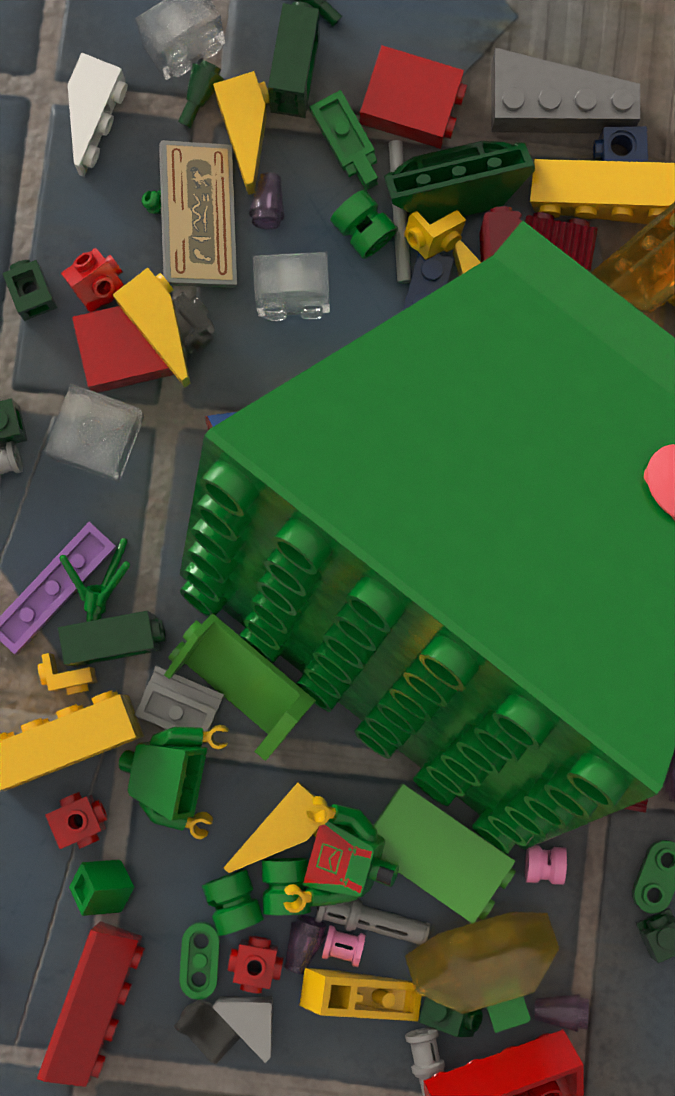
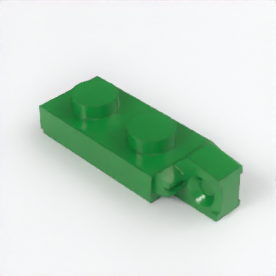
[309,90,378,191]

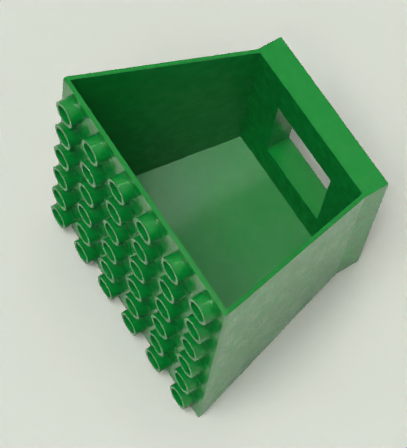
[179,220,675,854]

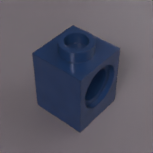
[593,126,648,162]

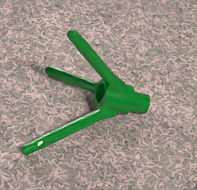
[59,538,130,622]

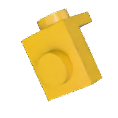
[404,210,466,260]
[38,653,97,695]

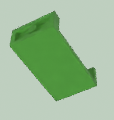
[164,613,316,761]
[373,783,516,924]

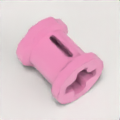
[322,925,366,968]

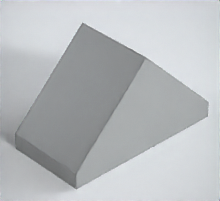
[212,996,273,1063]

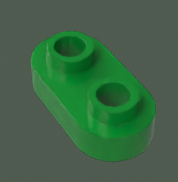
[632,840,675,914]
[179,922,220,1000]

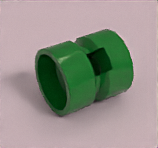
[330,190,398,259]
[262,858,311,916]
[201,869,264,936]

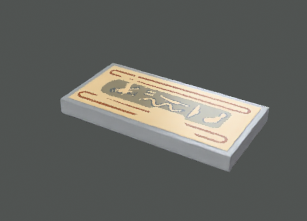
[159,140,237,288]

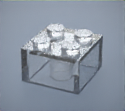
[135,0,225,80]
[253,252,330,321]
[44,383,144,483]

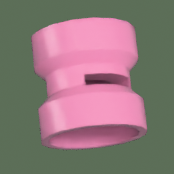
[525,845,567,885]

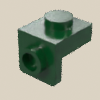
[419,986,483,1037]

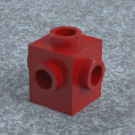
[61,248,124,313]
[45,792,108,849]
[228,936,284,994]

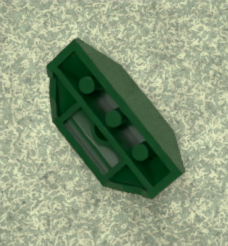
[384,141,535,224]

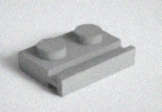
[135,666,224,744]

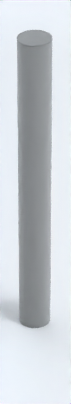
[388,140,411,284]

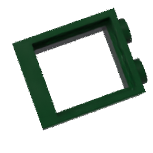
[268,2,320,118]
[58,610,166,667]

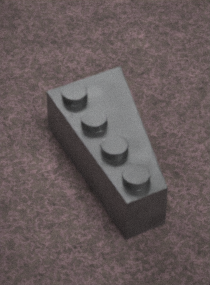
[491,48,640,133]

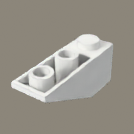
[68,53,128,177]

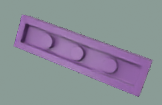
[0,522,118,655]

